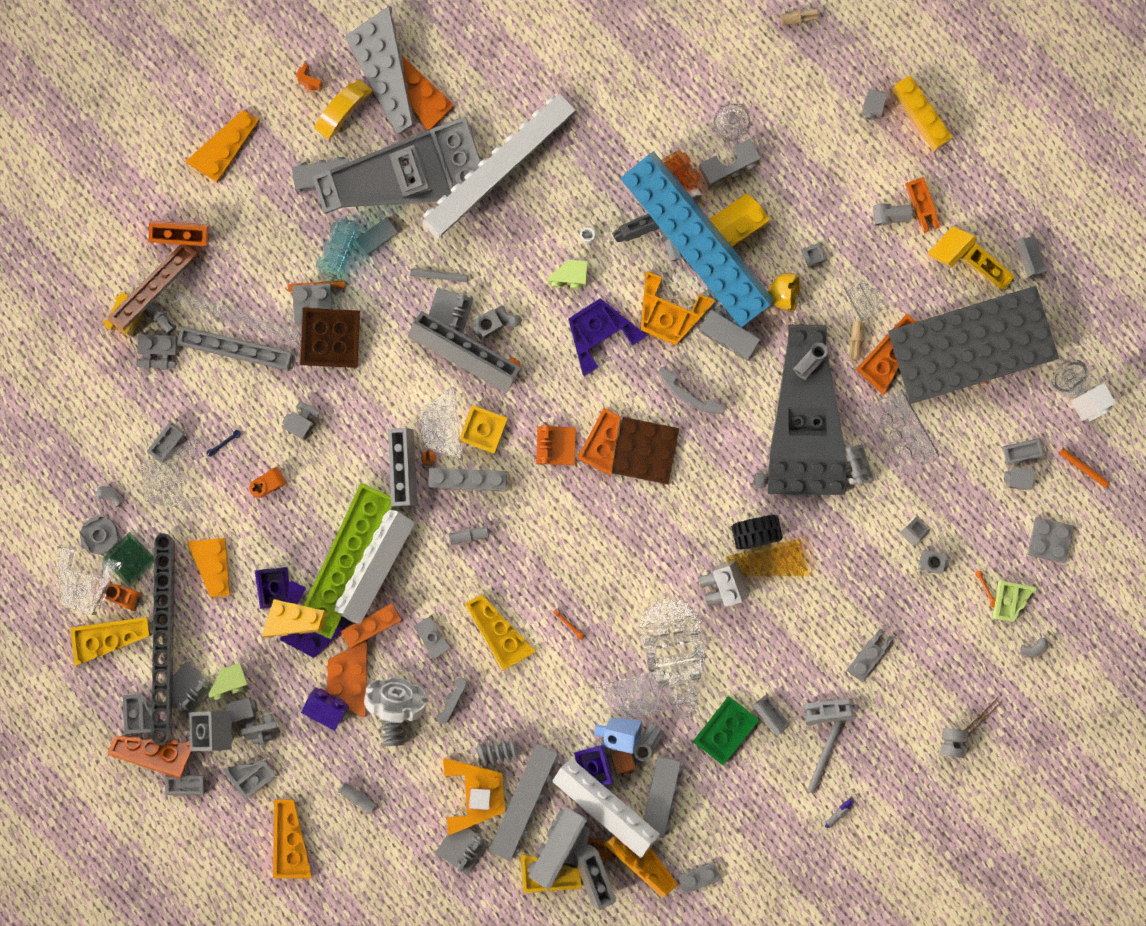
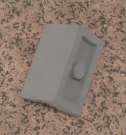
[1015,236,1047,278]

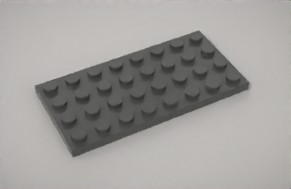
[888,286,1059,404]

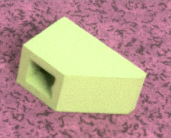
[548,260,588,289]
[208,663,247,700]

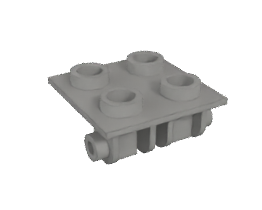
[429,288,473,334]
[163,661,213,716]
[435,828,489,875]

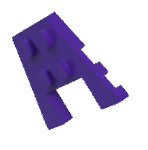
[568,298,647,377]
[280,580,352,658]

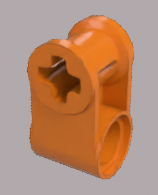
[249,466,287,498]
[103,583,142,611]

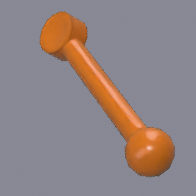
[975,571,996,607]
[553,609,584,640]

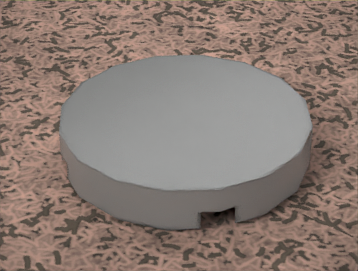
[80,516,119,555]

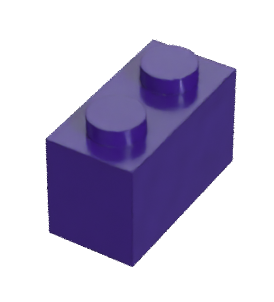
[301,687,349,731]

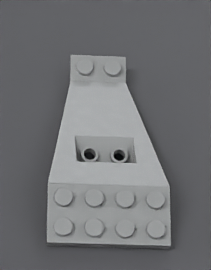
[312,116,481,214]

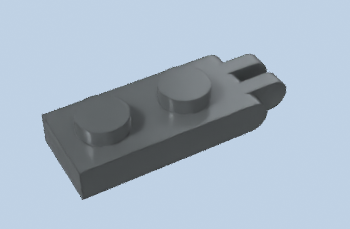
[612,214,660,242]

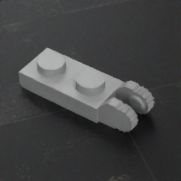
[846,629,893,682]

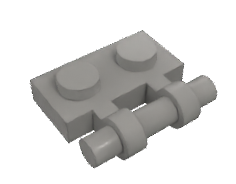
[136,334,177,370]
[845,444,874,485]

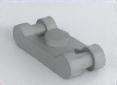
[436,678,467,724]
[803,699,856,726]

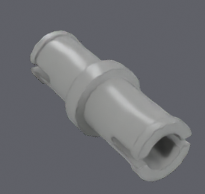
[146,301,177,335]
[449,526,489,545]
[338,782,377,814]

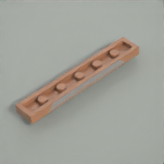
[108,244,197,331]

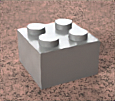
[189,710,233,751]

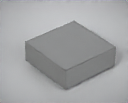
[801,243,826,268]

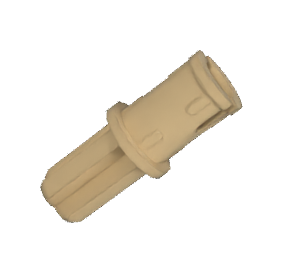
[781,9,819,26]
[849,321,865,360]

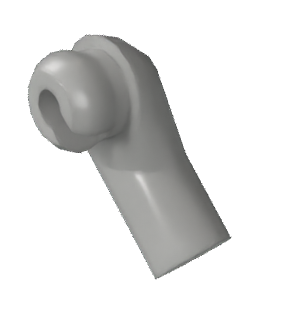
[495,305,522,327]
[95,486,124,507]
[1020,638,1049,657]

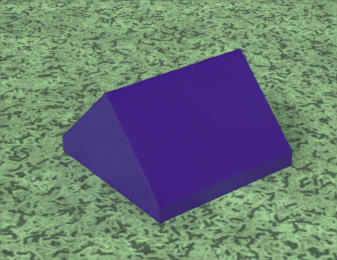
[255,567,290,610]
[574,744,614,786]

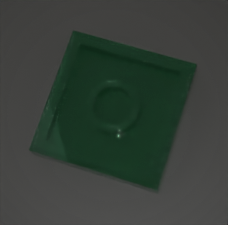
[102,532,154,587]

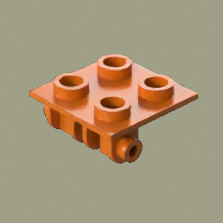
[536,425,576,465]

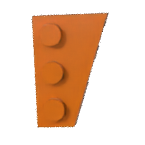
[577,408,621,477]

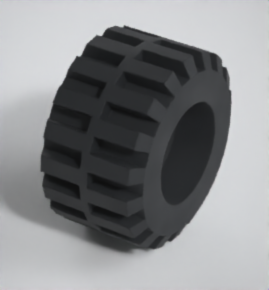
[731,514,783,550]

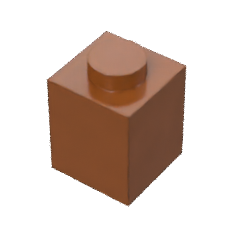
[610,750,636,776]

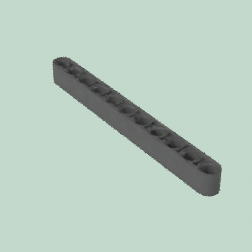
[151,533,175,746]

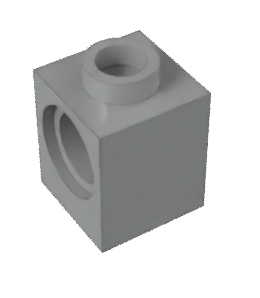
[861,89,887,121]
[472,309,503,339]
[1004,467,1035,491]
[918,550,949,575]
[226,697,258,723]

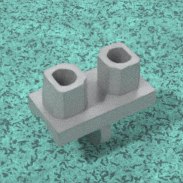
[241,714,280,748]

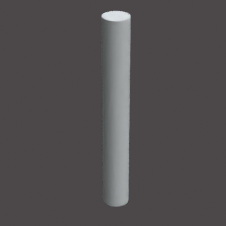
[410,268,468,282]

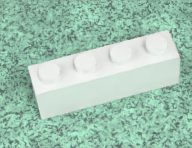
[1071,383,1116,422]

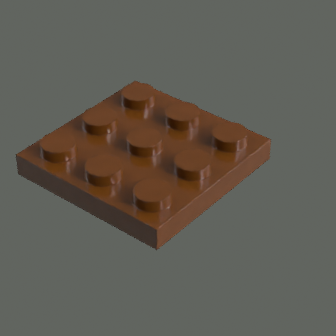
[299,308,360,368]
[612,417,679,485]

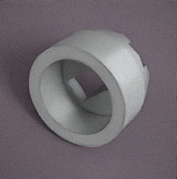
[753,473,768,489]

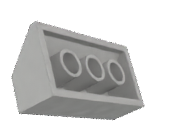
[527,806,587,890]

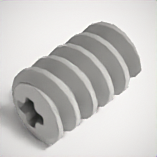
[379,719,405,746]
[477,738,518,766]

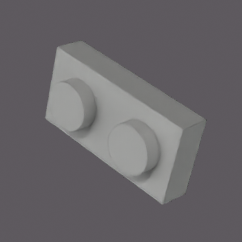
[677,862,720,894]

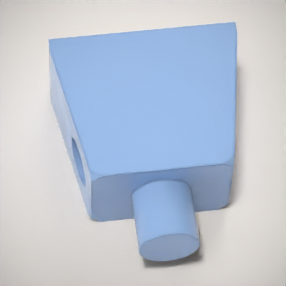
[595,718,642,754]

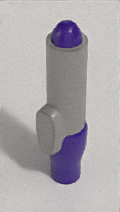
[825,798,854,828]

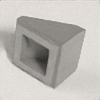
[900,517,930,546]

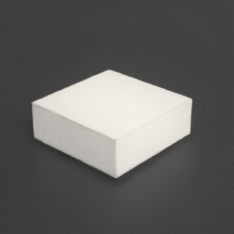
[469,789,490,810]

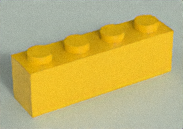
[892,75,953,152]

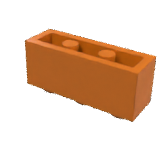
[148,220,210,246]
[341,603,402,648]

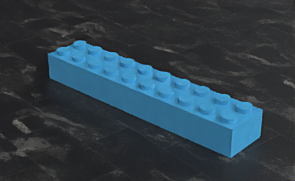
[620,151,774,328]

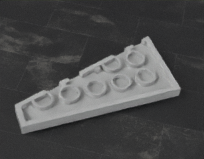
[344,6,415,134]

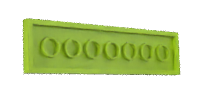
[304,483,392,639]

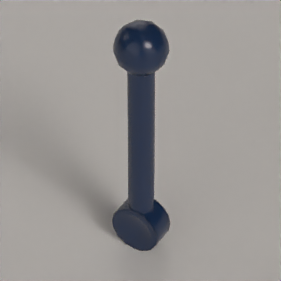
[207,430,241,457]

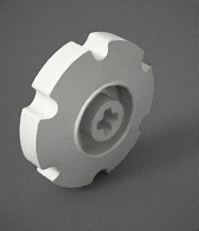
[364,677,427,723]

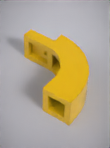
[314,79,373,140]

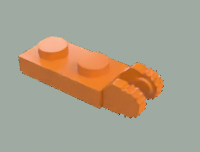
[905,177,940,233]

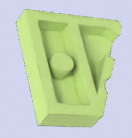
[993,581,1036,622]

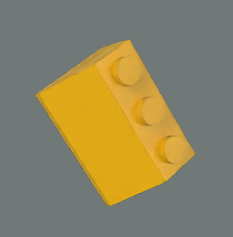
[710,193,770,248]

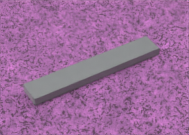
[177,326,293,371]

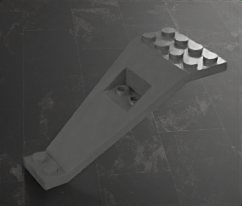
[768,324,847,495]

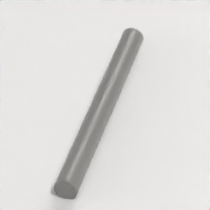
[807,721,843,794]

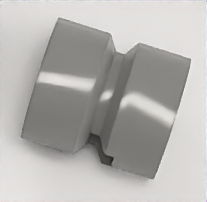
[940,728,968,758]

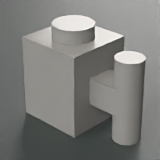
[282,401,320,441]

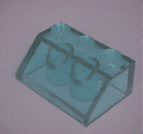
[316,218,361,281]

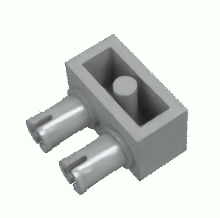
[698,560,749,607]

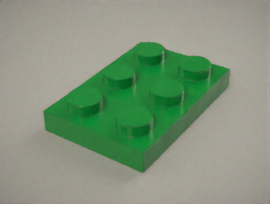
[692,696,759,766]

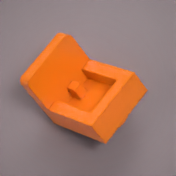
[296,63,323,92]

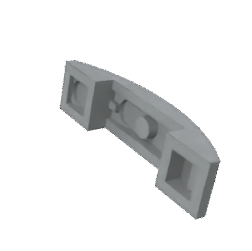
[659,366,725,414]

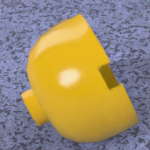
[768,273,800,312]

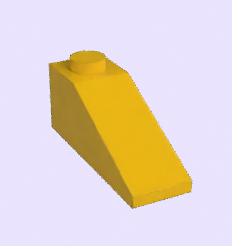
[960,243,1015,291]

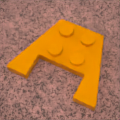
[641,271,715,346]
[443,758,505,835]

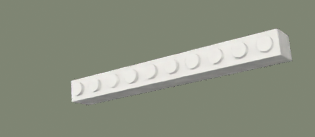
[422,94,575,239]

